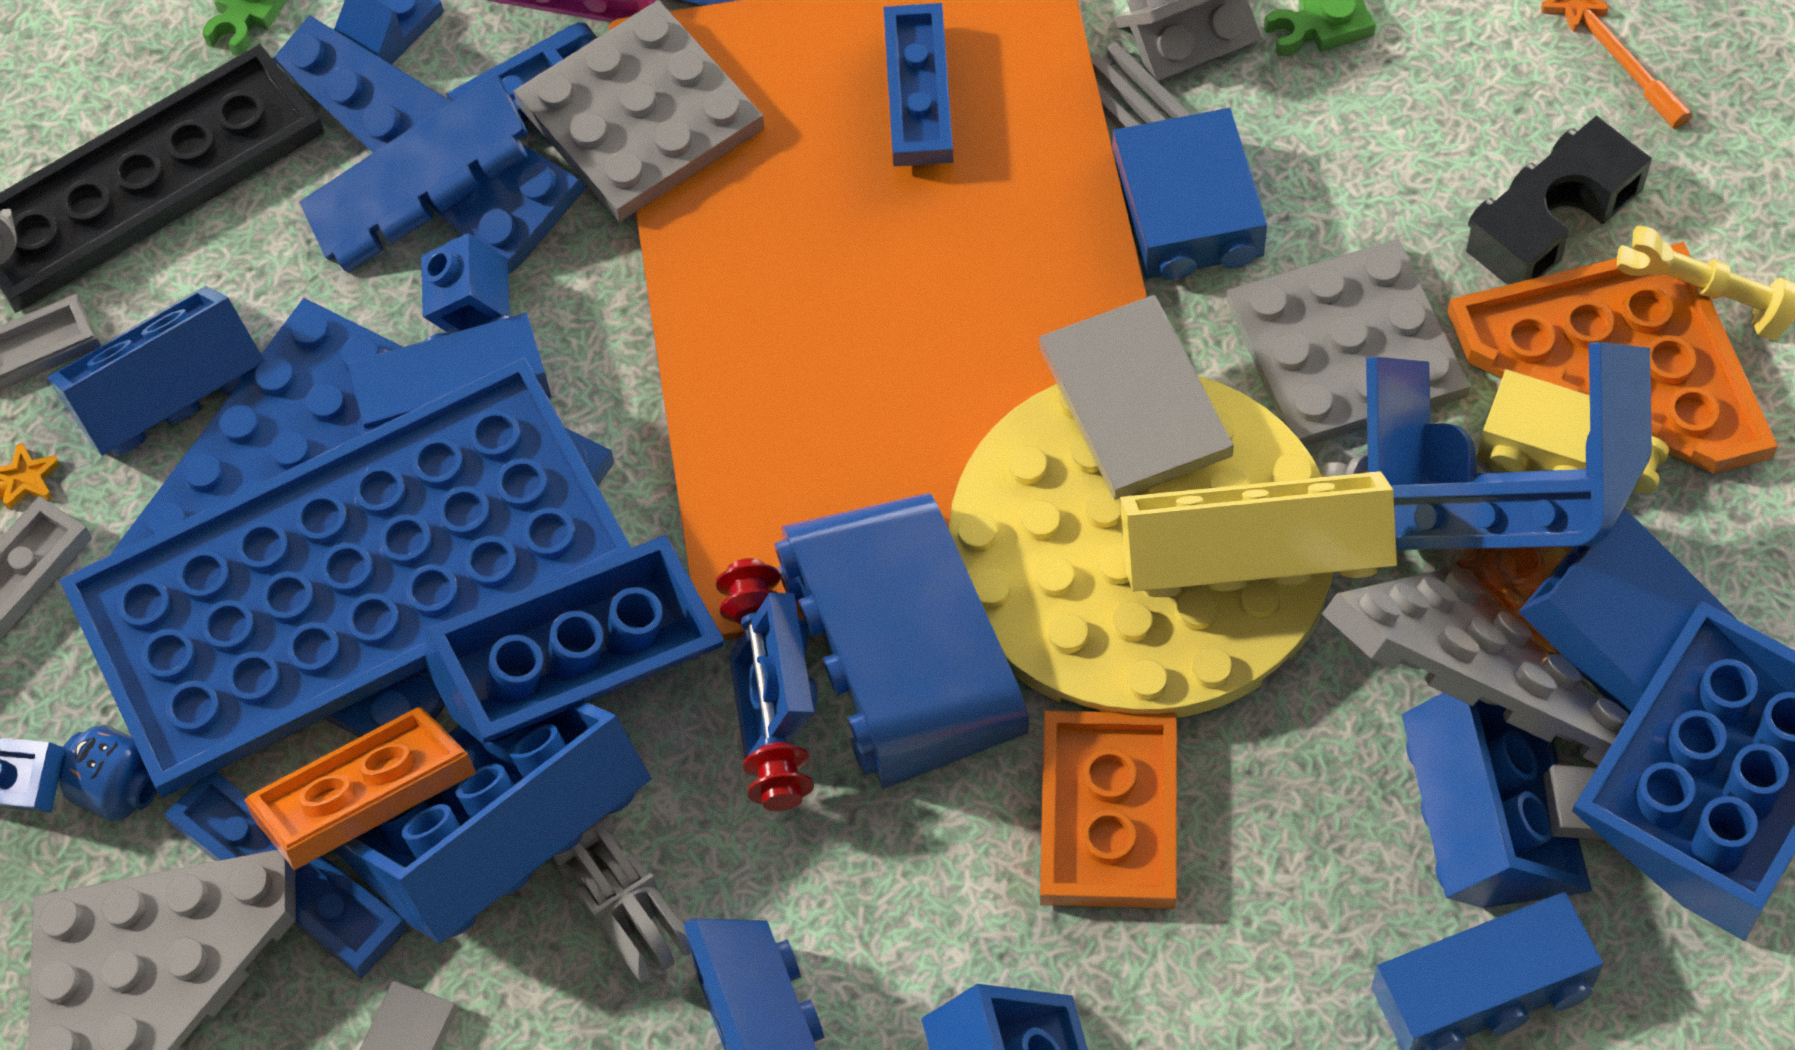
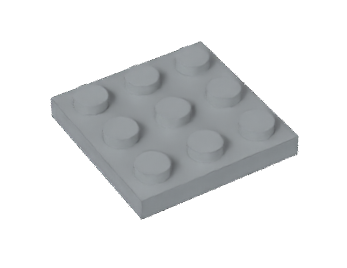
[514,0,764,222]
[1226,239,1470,446]

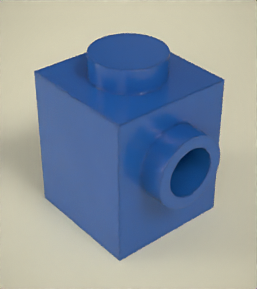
[421,233,510,333]

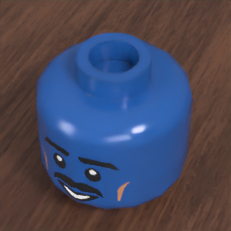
[59,725,157,822]

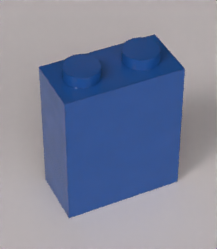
[1112,107,1267,280]
[1518,507,1737,716]

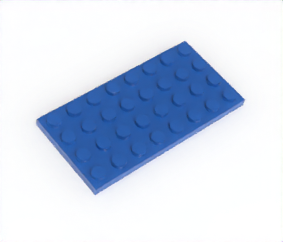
[59,357,632,798]

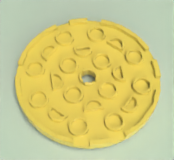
[949,375,1334,718]

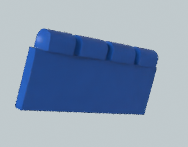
[299,73,528,273]

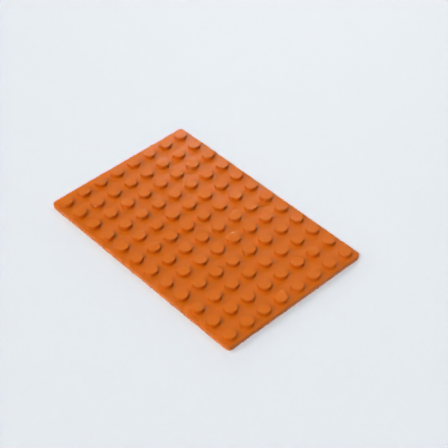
[609,0,1147,640]

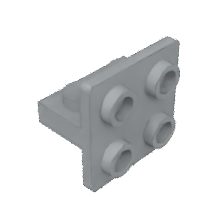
[1114,0,1262,81]

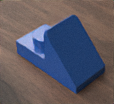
[334,0,444,65]

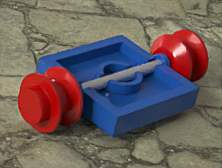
[716,558,818,811]

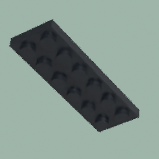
[0,43,325,313]

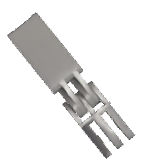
[549,815,691,984]

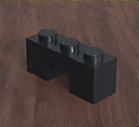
[1466,115,1652,285]

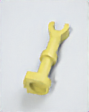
[1616,226,1795,341]

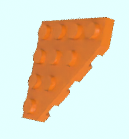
[1447,241,1778,474]

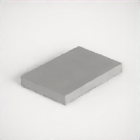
[1039,295,1234,500]

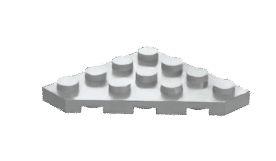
[1322,568,1629,765]
[28,850,296,1050]

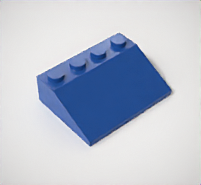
[1572,601,1795,942]
[333,701,652,944]

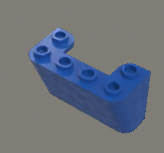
[774,493,1029,790]

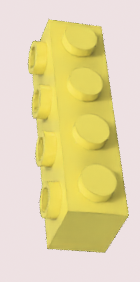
[1120,471,1397,597]

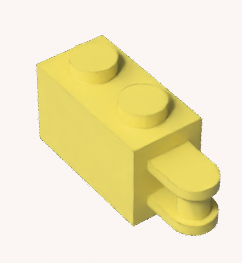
[1476,369,1669,494]

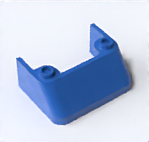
[1366,342,1652,550]

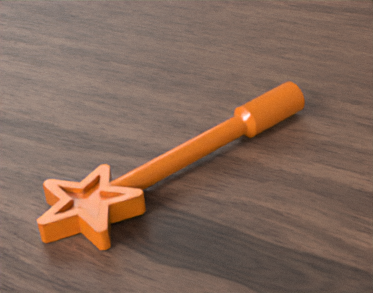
[1541,0,1692,130]

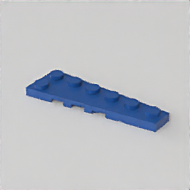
[272,15,587,275]

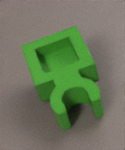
[203,0,287,56]
[1264,0,1376,56]

